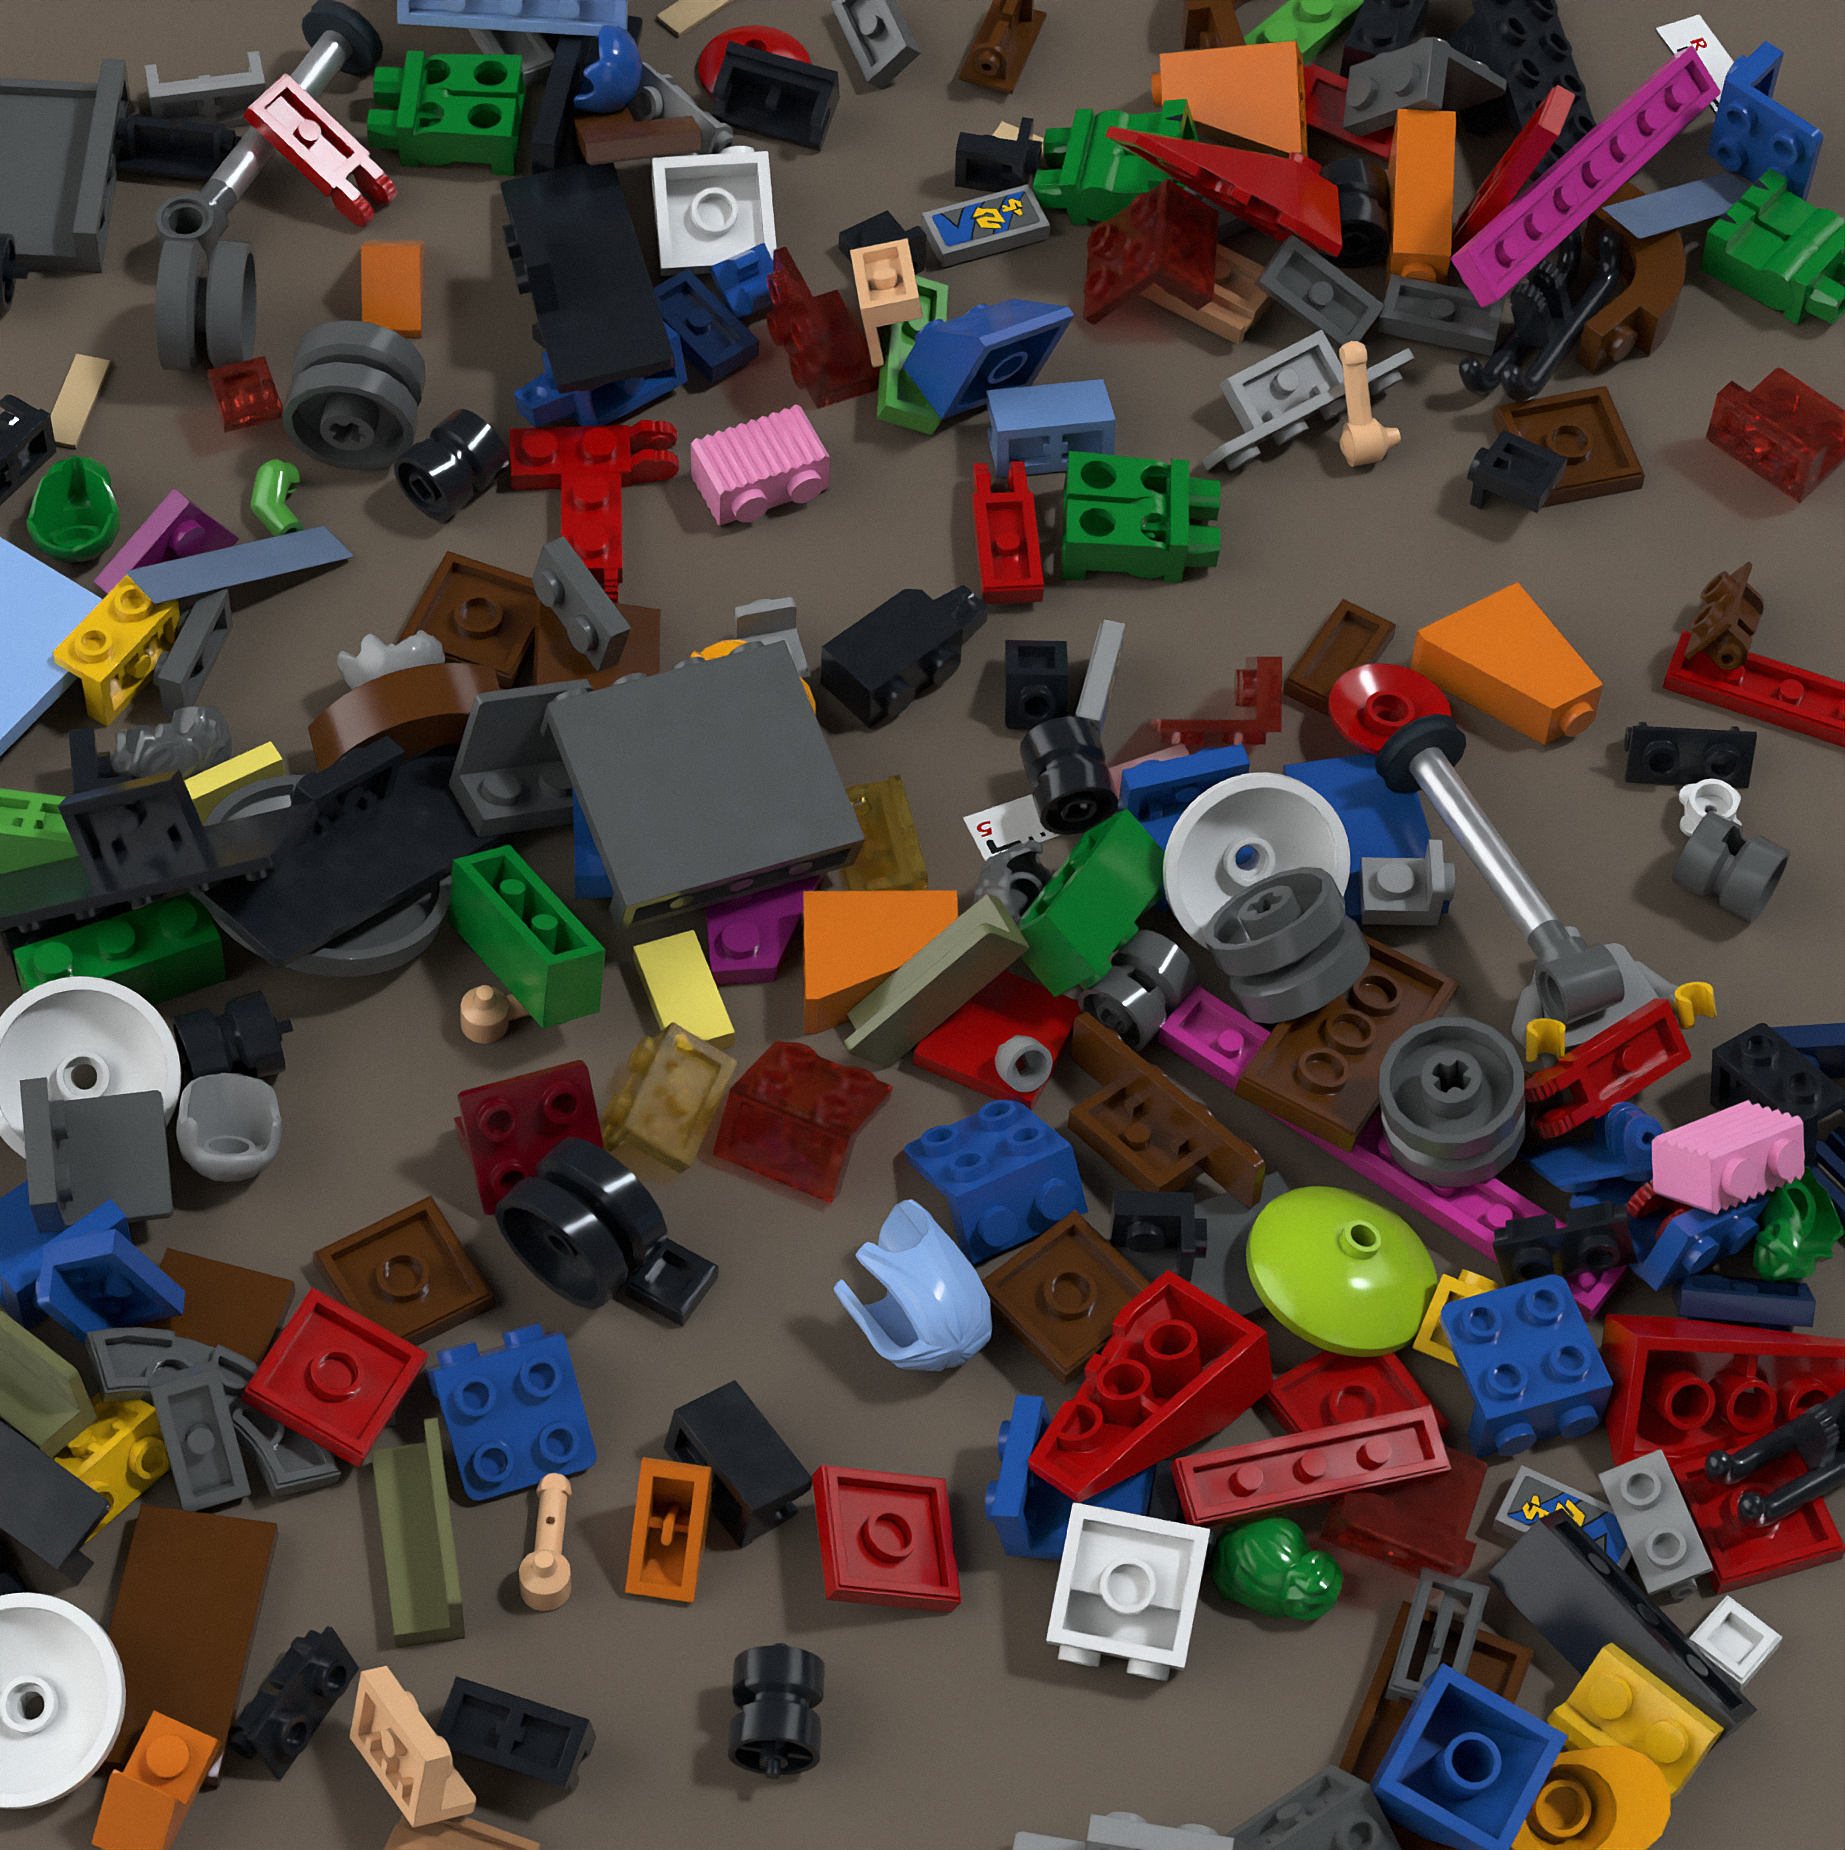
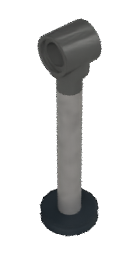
[156,0,383,270]
[1375,714,1625,1025]

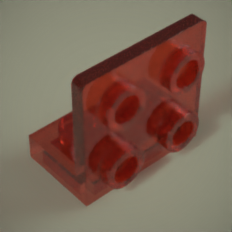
[1083,178,1219,325]
[766,246,880,409]
[1705,368,1845,503]
[1147,656,1282,745]
[712,1041,893,1203]
[1319,1415,1487,1579]

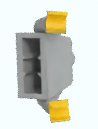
[1511,926,1717,1069]

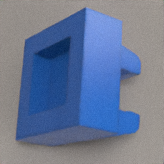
[709,243,789,321]

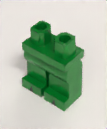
[367,51,526,176]
[1033,99,1199,225]
[1700,168,1845,325]
[1061,451,1221,583]

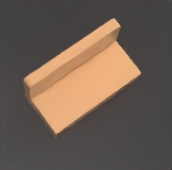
[850,238,923,368]

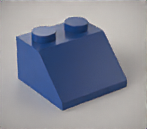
[902,299,1075,420]
[1370,1663,1568,1850]

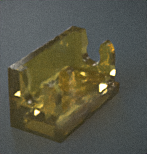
[844,774,928,891]

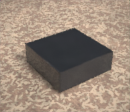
[626,1237,719,1327]

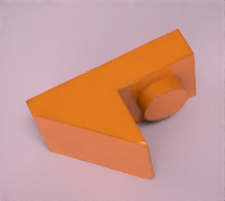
[91,1711,222,1850]

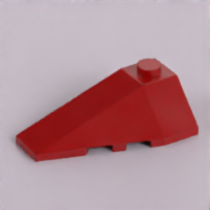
[1105,126,1342,257]
[1028,1269,1274,1503]
[1600,1314,1845,1467]

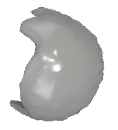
[336,630,445,690]
[176,1072,282,1182]

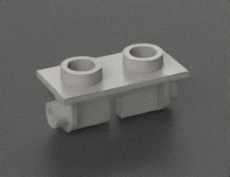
[626,62,736,155]
[1598,1449,1714,1599]

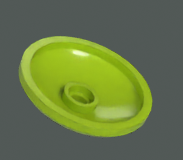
[1246,1186,1438,1357]

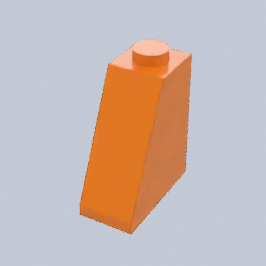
[1151,41,1308,159]
[1386,108,1456,291]
[1410,582,1603,745]
[802,890,960,1034]

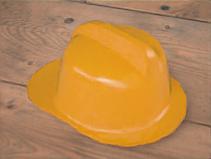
[1511,1746,1671,1850]

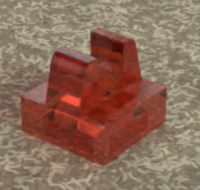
[207,356,283,433]

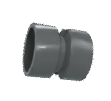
[1672,810,1790,923]
[1078,930,1199,1051]

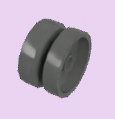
[156,238,257,373]
[282,320,426,470]
[1205,867,1370,1023]
[1379,1017,1525,1187]

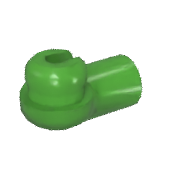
[250,459,303,537]

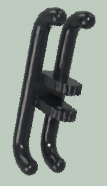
[1459,227,1623,403]
[1704,1388,1845,1528]

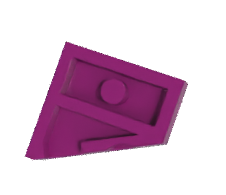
[94,488,239,594]
[705,874,824,985]

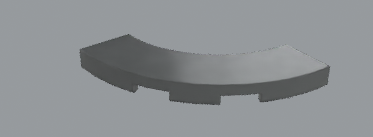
[84,1327,342,1498]

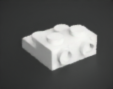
[651,146,778,276]
[1046,1502,1210,1681]

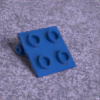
[1517,1100,1663,1192]

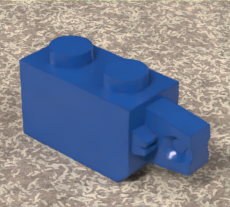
[514,323,688,428]

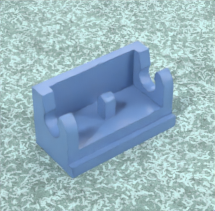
[986,379,1116,478]

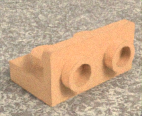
[350,1666,476,1828]

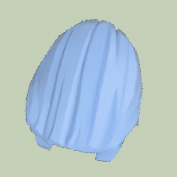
[833,1199,992,1371]

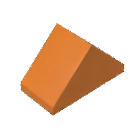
[361,241,425,338]
[625,1457,712,1603]

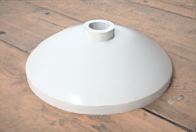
[1163,772,1350,950]
[0,977,181,1159]
[0,1593,126,1809]

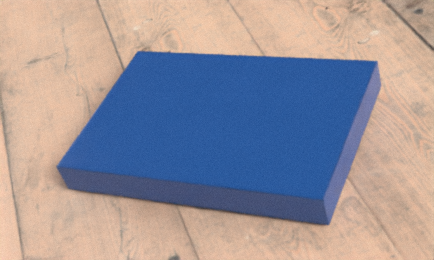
[1282,753,1450,926]

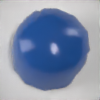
[573,25,642,114]

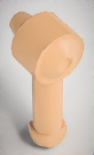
[1339,341,1401,467]
[460,985,530,1044]
[519,1473,572,1612]

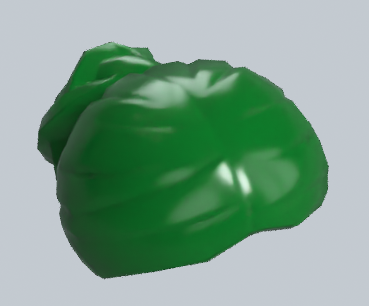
[26,455,120,563]
[1753,1165,1845,1284]
[1210,1513,1344,1621]

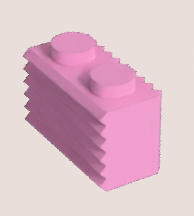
[691,404,830,526]
[1652,1100,1805,1215]

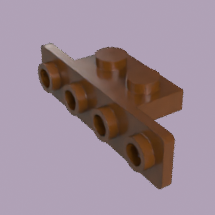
[1067,1012,1266,1209]

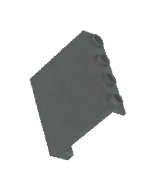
[0,59,131,273]
[540,640,865,932]

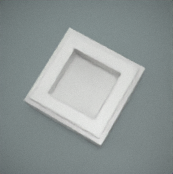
[1689,1595,1783,1692]

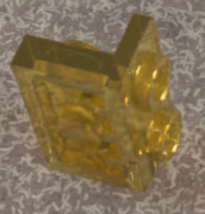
[602,1022,738,1174]

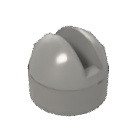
[994,1035,1053,1092]

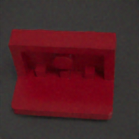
[453,1060,605,1216]

